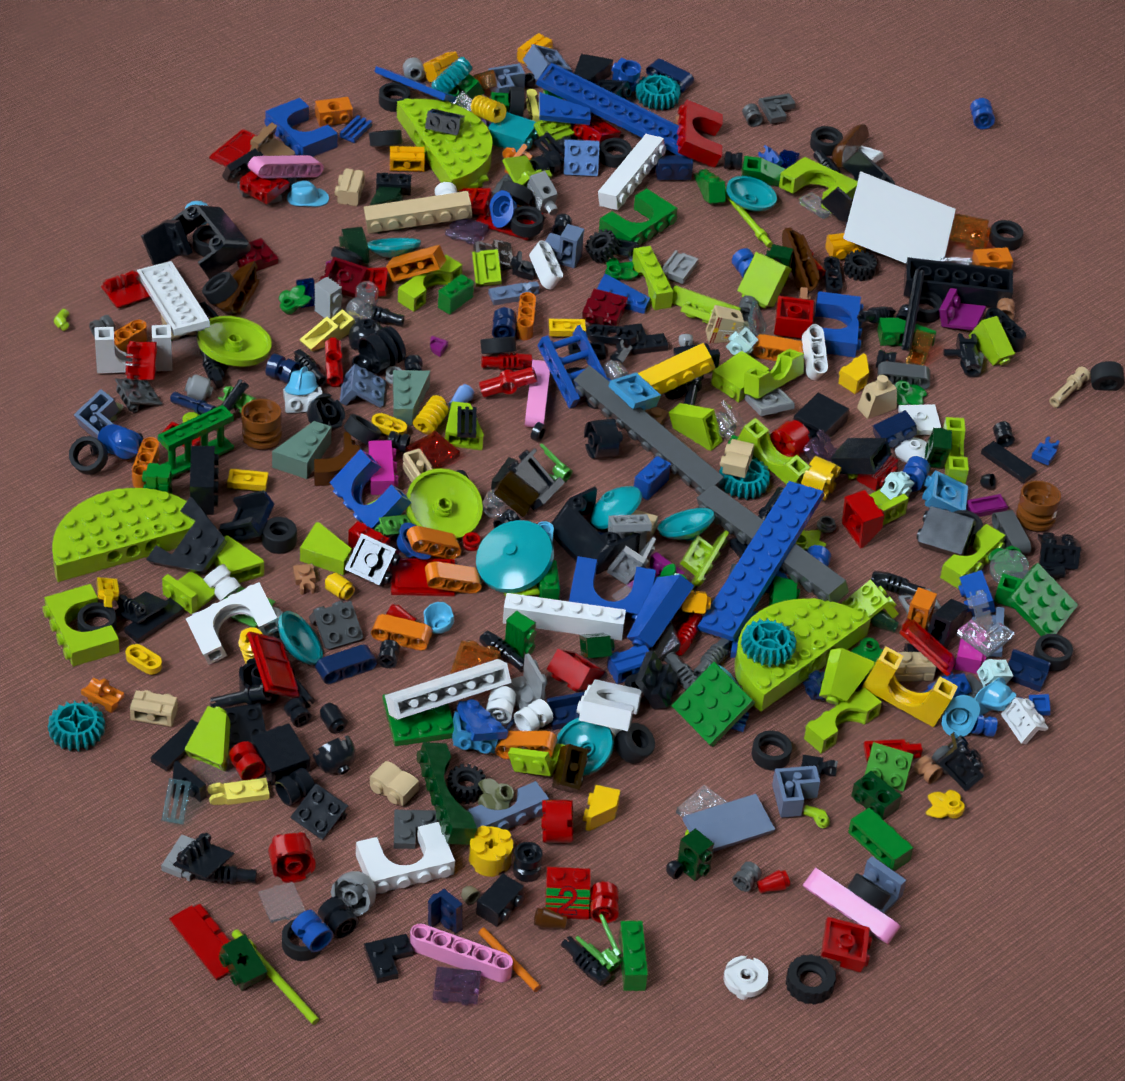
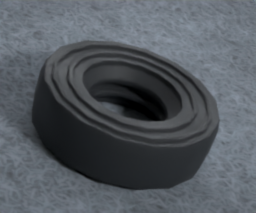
[331,246,363,265]

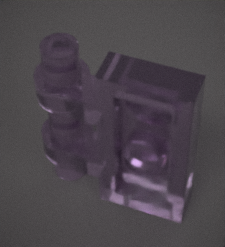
[445,218,489,245]
[803,430,838,462]
[433,966,481,1006]

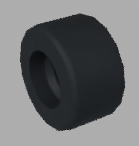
[1090,361,1125,391]
[261,517,297,554]
[614,723,655,764]

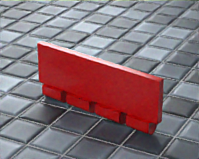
[169,904,240,981]

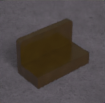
[493,471,540,517]

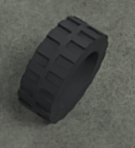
[785,954,836,1005]

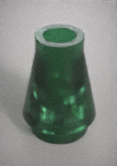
[870,610,899,633]

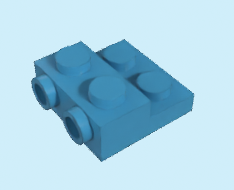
[608,372,661,410]
[922,470,968,512]
[452,711,498,754]

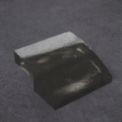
[473,239,512,271]

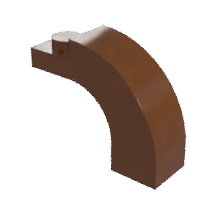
[314,432,360,486]

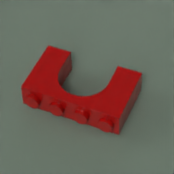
[677,100,723,168]

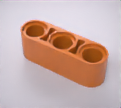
[516,292,536,340]
[114,319,147,353]
[753,334,804,361]
[132,437,160,488]
[407,526,461,559]
[425,562,482,594]
[371,614,433,651]
[495,731,558,759]

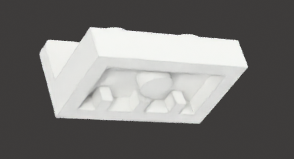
[283,387,323,413]
[1001,697,1048,744]

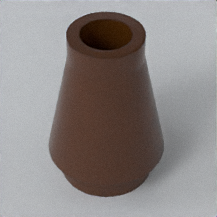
[533,907,567,929]

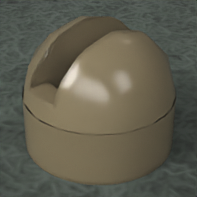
[461,886,480,905]

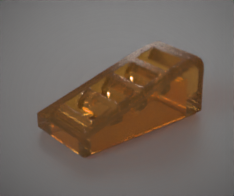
[473,70,497,90]

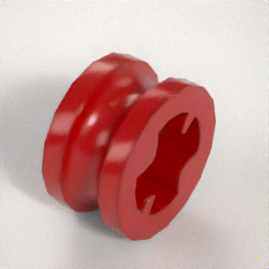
[463,532,481,551]

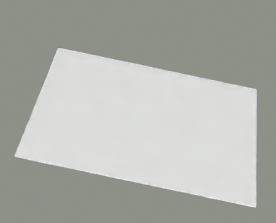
[843,171,956,263]

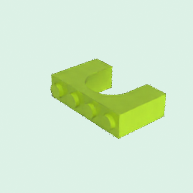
[779,157,858,211]
[42,584,120,667]

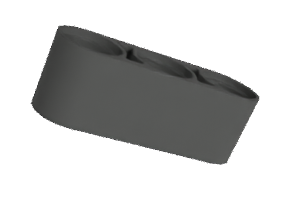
[877,361,930,390]
[992,510,1031,557]

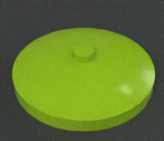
[197,316,272,366]
[406,468,483,541]

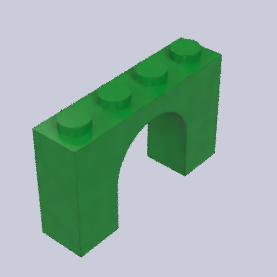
[599,188,678,246]

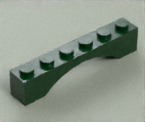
[416,742,477,845]

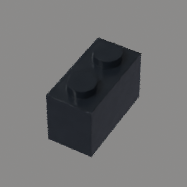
[476,873,525,927]

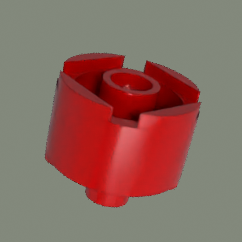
[770,420,813,458]
[541,800,574,843]
[268,832,316,883]

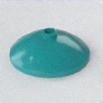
[726,176,777,211]
[367,238,421,260]
[590,486,642,529]
[658,508,715,541]
[278,611,323,665]
[557,718,614,776]

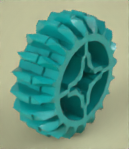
[431,57,473,93]
[636,74,681,110]
[719,458,770,500]
[741,618,796,667]
[48,700,105,752]

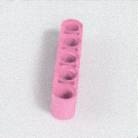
[248,155,324,178]
[525,360,550,428]
[802,868,901,944]
[410,924,513,982]

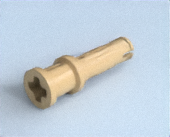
[1049,367,1091,407]

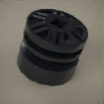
[358,326,406,374]

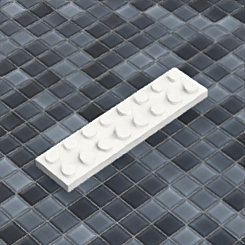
[137,261,210,336]

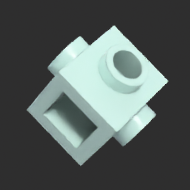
[725,327,759,355]
[880,471,914,500]
[977,659,1013,687]

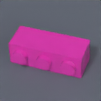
[368,440,398,495]

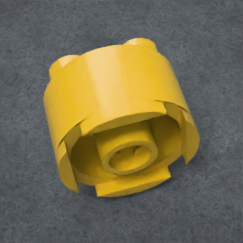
[801,456,841,501]
[469,826,513,877]

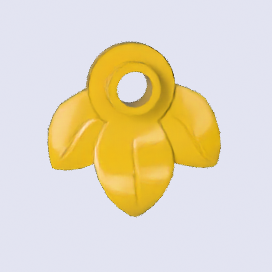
[926,790,965,818]

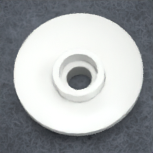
[895,437,927,463]

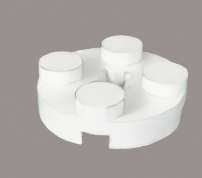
[723,956,768,1000]

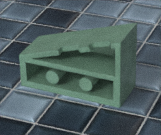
[393,370,430,425]
[272,421,332,479]

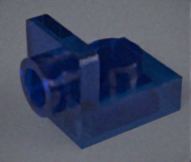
[779,150,800,169]
[296,278,315,308]

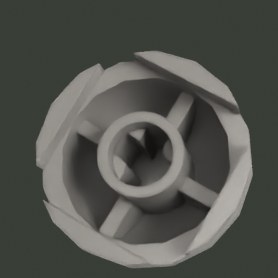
[331,871,376,917]

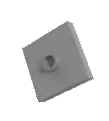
[745,387,795,416]

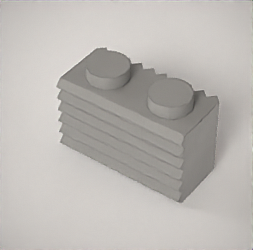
[314,277,343,319]

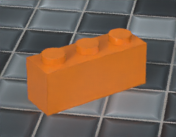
[386,245,447,282]

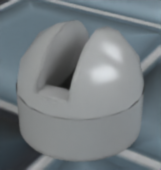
[679,334,693,347]

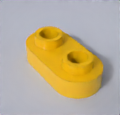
[371,413,407,436]
[125,644,162,674]

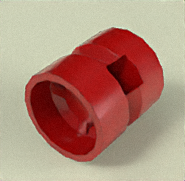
[229,741,266,781]
[590,882,619,923]

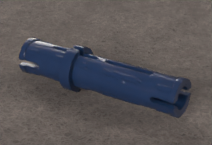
[170,392,216,415]

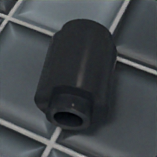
[320,703,348,733]

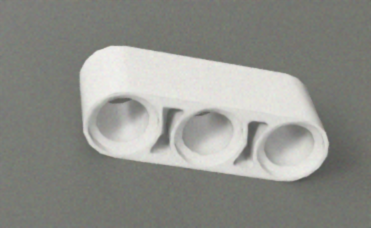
[529,240,563,290]
[802,324,828,380]

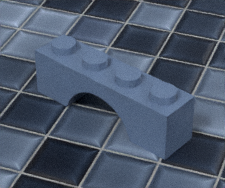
[467,781,549,830]

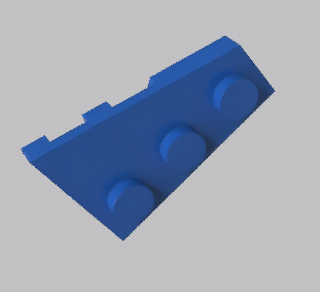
[538,92,591,125]
[597,274,650,314]
[457,699,509,741]

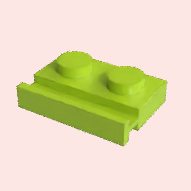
[534,120,575,146]
[472,249,502,287]

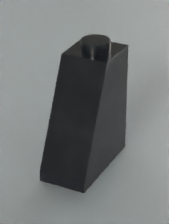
[574,54,613,84]
[928,598,969,648]

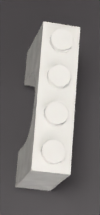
[95,325,172,373]
[186,582,278,665]
[577,679,642,731]
[356,822,455,894]

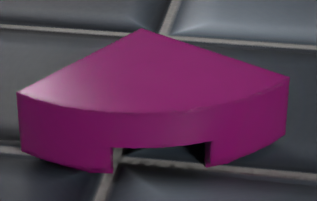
[430,336,448,357]

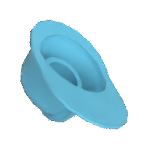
[287,181,329,207]
[285,366,318,395]
[975,678,1016,715]
[942,695,980,736]

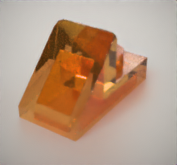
[906,329,935,366]

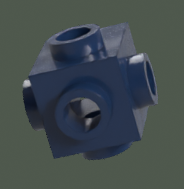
[803,670,826,701]

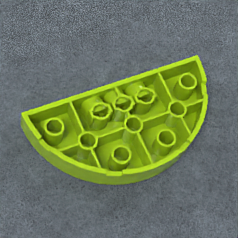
[397,98,492,192]
[52,488,195,582]
[734,598,871,711]

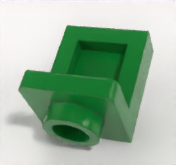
[491,92,510,112]

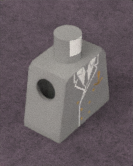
[527,171,558,215]

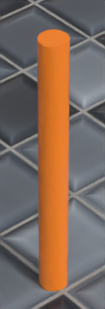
[478,927,541,992]

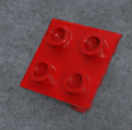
[101,270,150,308]
[125,341,157,380]

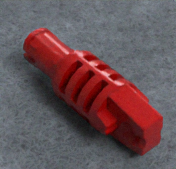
[481,353,533,370]
[670,612,703,656]

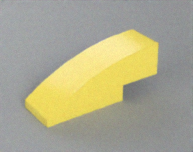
[300,309,355,351]

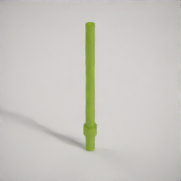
[725,186,773,248]
[232,929,319,1025]

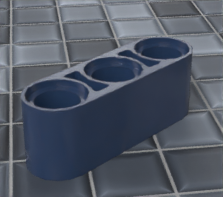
[646,59,694,93]
[315,644,377,684]

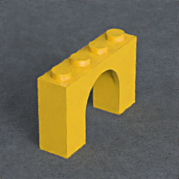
[862,646,958,727]

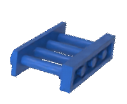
[537,325,611,409]

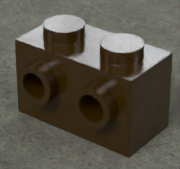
[552,744,588,793]

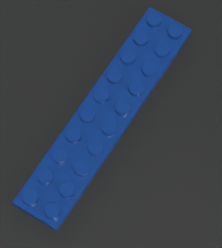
[536,63,682,155]
[698,481,824,641]

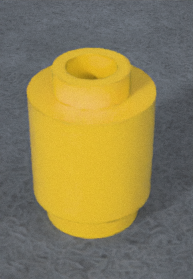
[325,573,355,600]

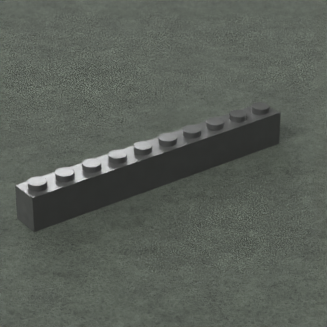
[574,365,725,495]
[697,484,849,603]

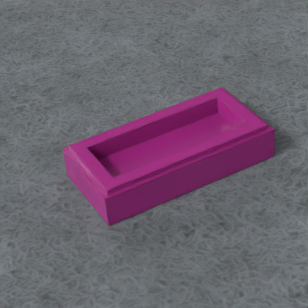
[966,494,1008,517]

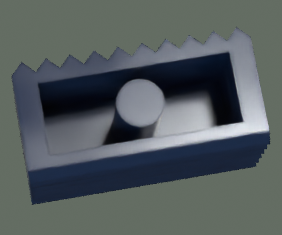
[872,410,917,448]

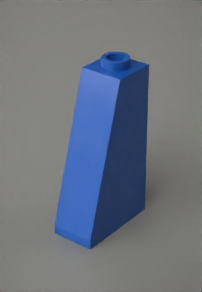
[626,574,694,648]

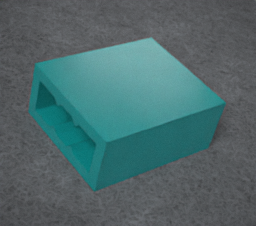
[488,112,539,152]

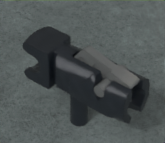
[943,333,984,377]

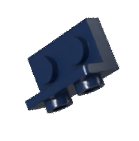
[1008,649,1051,692]
[547,692,585,730]
[428,889,463,934]

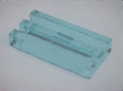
[161,778,191,824]

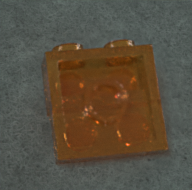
[949,213,991,251]
[449,640,501,691]

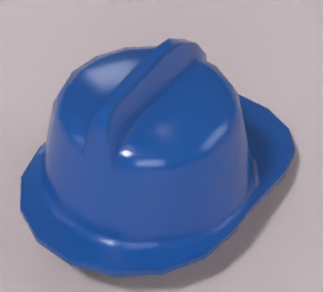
[490,190,517,228]
[97,424,143,459]
[397,523,431,560]

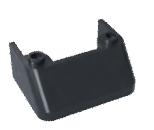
[820,149,895,222]
[171,205,251,280]
[551,487,641,575]

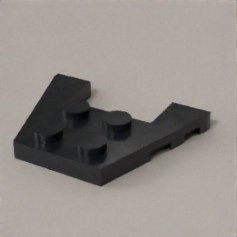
[146,497,227,574]

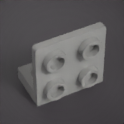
[608,514,652,552]
[607,537,656,585]
[504,653,547,711]

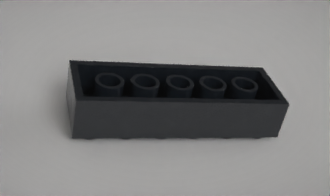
[903,257,1013,307]

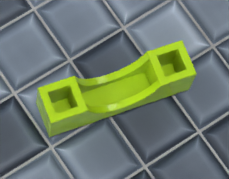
[632,246,673,310]
[398,255,462,312]
[744,349,804,398]
[943,417,969,484]
[737,418,810,485]
[940,524,1005,589]
[804,687,882,754]

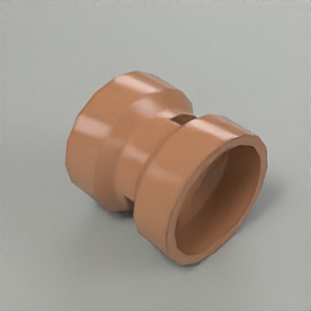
[997,298,1015,320]
[914,755,943,784]

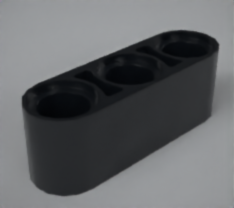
[985,307,1026,352]

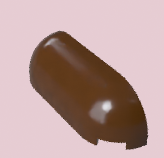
[832,124,869,168]
[782,228,819,293]
[217,261,260,314]

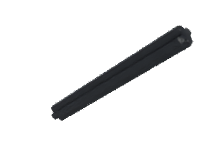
[901,269,925,351]

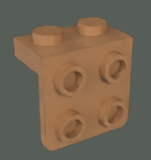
[250,122,295,156]

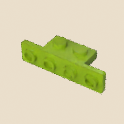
[672,286,741,323]
[680,530,729,588]

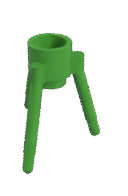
[540,443,572,482]
[576,914,622,972]

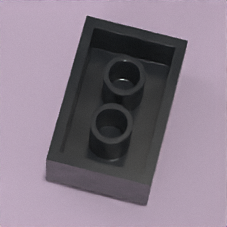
[190,446,219,515]

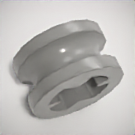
[386,366,402,384]

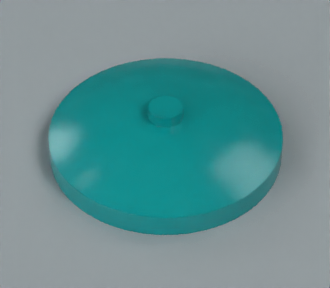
[476,520,554,593]

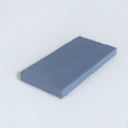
[683,794,775,852]

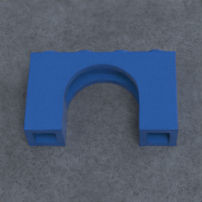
[264,98,338,157]
[813,291,863,357]
[329,449,412,530]
[569,556,656,621]

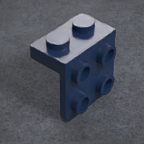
[655,155,693,180]

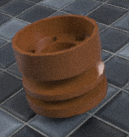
[241,399,282,449]
[1016,481,1061,531]

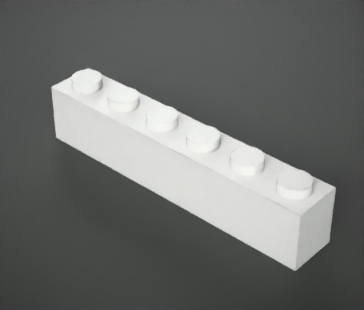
[598,134,666,210]
[503,593,626,641]
[385,659,511,719]

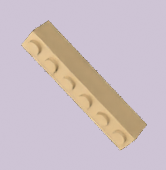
[364,191,472,234]

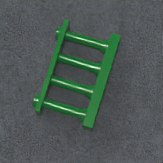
[158,405,234,478]

